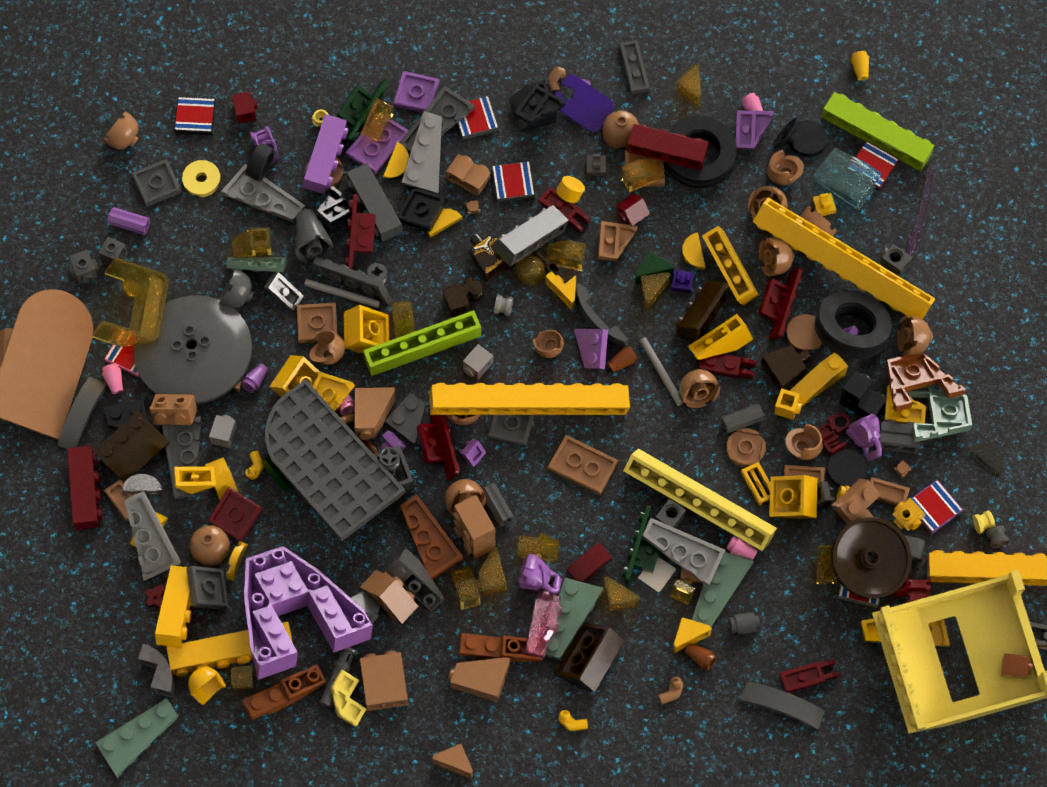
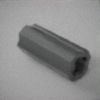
[721,403,764,433]
[482,483,514,527]

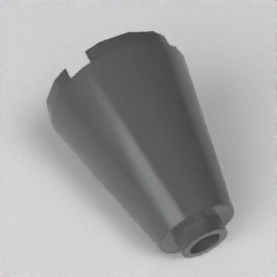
[295,209,334,263]

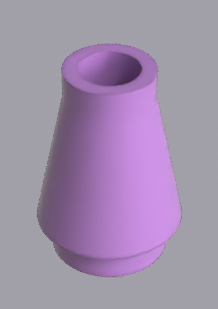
[241,364,269,393]

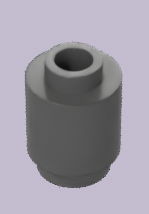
[729,612,760,635]

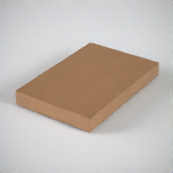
[547,435,619,496]

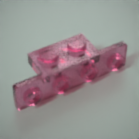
[525,588,562,658]

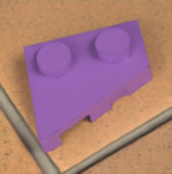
[736,110,774,150]
[574,329,608,369]

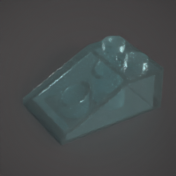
[812,148,882,210]

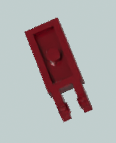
[538,186,591,232]
[699,354,756,379]
[779,659,840,693]

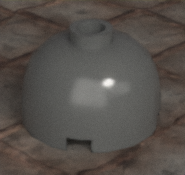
[219,269,254,308]

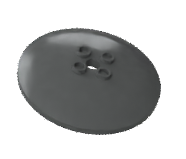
[134,295,252,404]

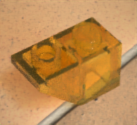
[232,227,272,257]

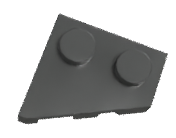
[385,393,426,446]

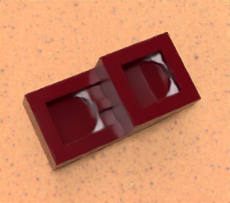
[567,542,612,582]

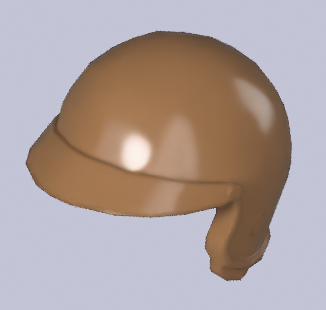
[767,150,804,186]
[309,330,345,365]
[785,424,823,460]

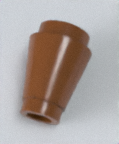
[608,346,638,372]
[685,643,717,670]

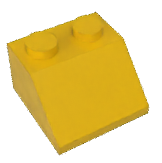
[344,305,389,353]
[269,355,320,397]
[769,475,818,519]

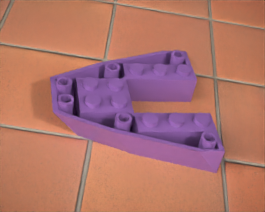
[244,546,373,680]

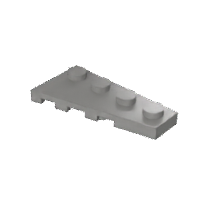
[401,111,442,194]
[124,491,181,581]
[642,518,725,587]

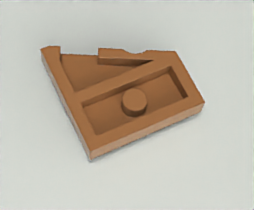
[597,221,638,262]

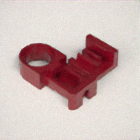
[817,412,850,456]
[891,577,931,603]

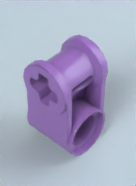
[250,126,279,164]

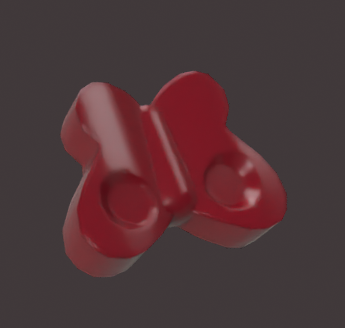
[146,584,165,608]

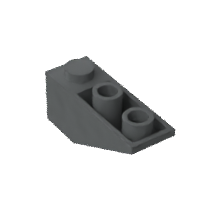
[387,548,445,612]

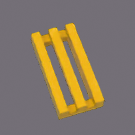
[741,462,770,506]

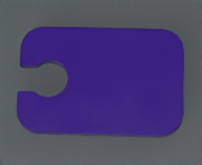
[554,75,614,132]

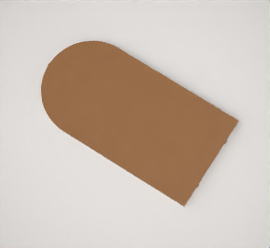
[0,289,93,440]

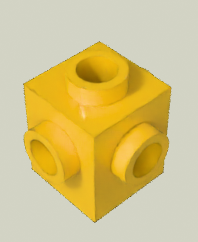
[892,498,926,531]

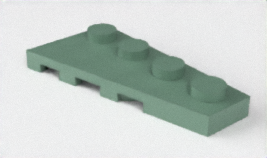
[95,698,178,779]

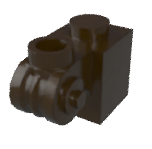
[443,278,483,318]

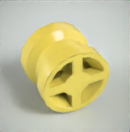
[972,510,995,534]

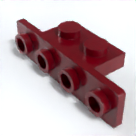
[345,194,376,270]
[758,267,803,341]
[416,408,459,480]

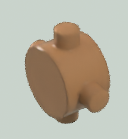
[465,200,481,215]
[894,461,912,478]

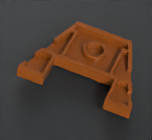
[886,352,965,412]

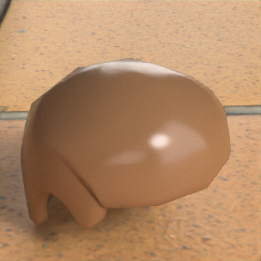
[533,330,564,358]

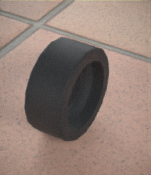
[246,143,275,182]

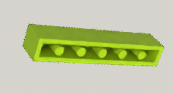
[821,92,935,171]
[363,310,481,376]

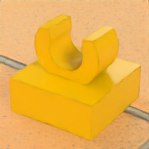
[812,193,836,216]

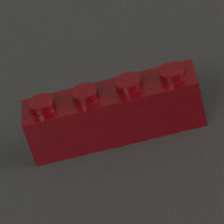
[627,124,708,171]
[67,446,103,530]

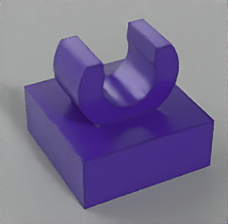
[672,270,694,293]

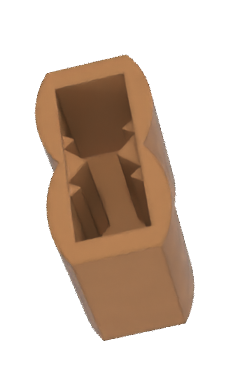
[446,154,491,196]

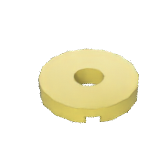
[182,160,221,197]

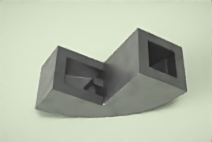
[138,644,174,698]

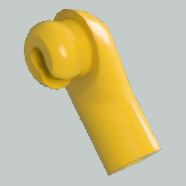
[245,451,264,479]
[559,710,588,731]

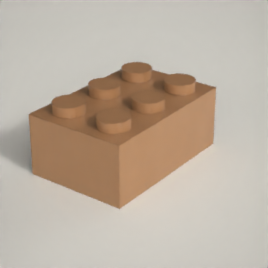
[453,495,496,560]

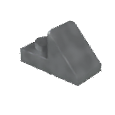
[264,272,304,311]

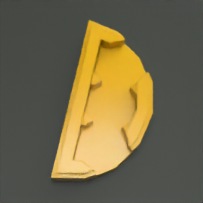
[383,142,409,179]
[427,209,463,238]
[682,232,705,270]
[226,542,248,581]

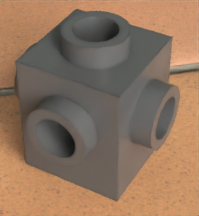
[69,249,99,284]

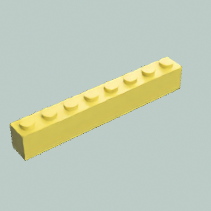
[623,449,777,551]

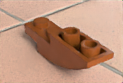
[459,633,544,662]
[242,665,327,720]

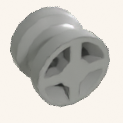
[494,294,513,316]

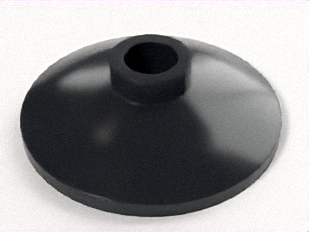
[772,117,799,148]

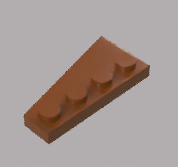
[400,494,463,580]

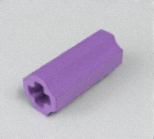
[108,207,150,235]

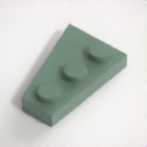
[226,257,287,272]

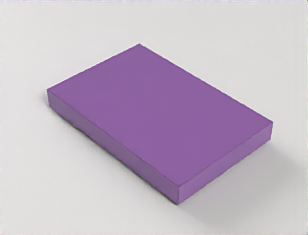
[345,112,409,176]

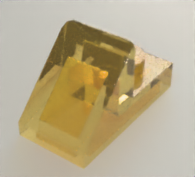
[361,98,394,141]
[517,533,560,562]

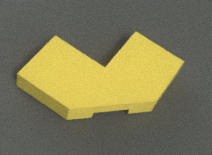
[330,670,367,727]

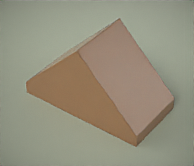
[432,744,473,779]

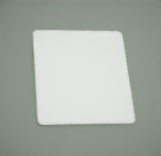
[638,557,676,592]

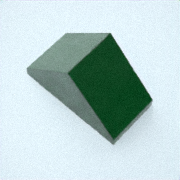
[635,251,674,284]

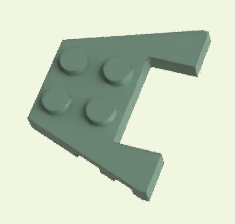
[907,386,972,442]

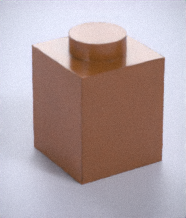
[1001,653,1033,680]

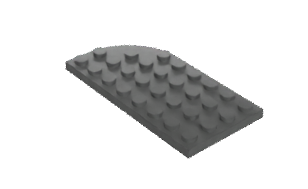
[265,379,405,541]

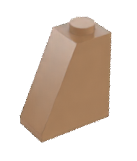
[355,387,396,440]
[448,657,510,702]

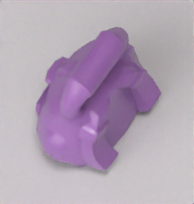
[846,414,882,461]
[518,554,562,594]

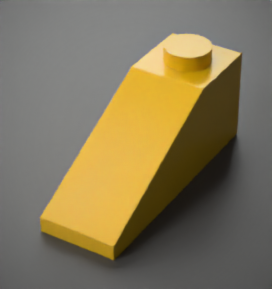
[688,314,753,360]
[790,353,848,406]

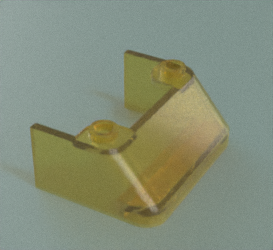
[92,257,169,347]

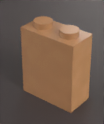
[360,651,408,711]

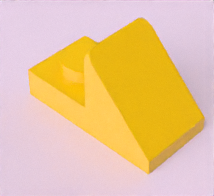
[545,271,576,310]
[205,457,238,500]

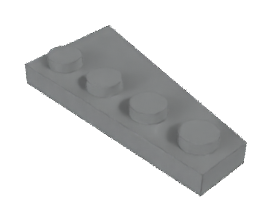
[221,164,306,223]

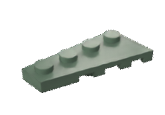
[692,552,754,628]
[543,578,604,661]

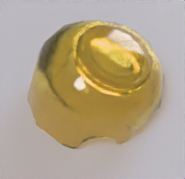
[515,255,547,285]

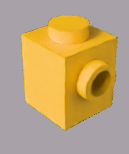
[775,388,802,420]

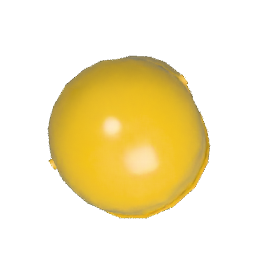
[188,667,226,705]

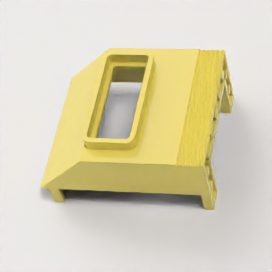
[872,569,1047,733]

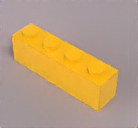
[702,226,759,305]
[155,565,192,648]

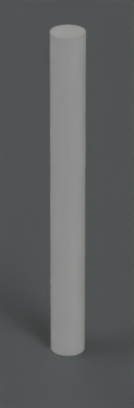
[304,279,380,308]
[639,337,684,406]

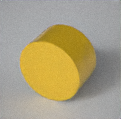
[556,176,585,203]

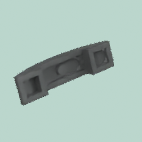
[576,283,628,348]
[57,377,108,450]
[740,681,825,730]

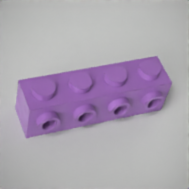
[302,114,349,194]

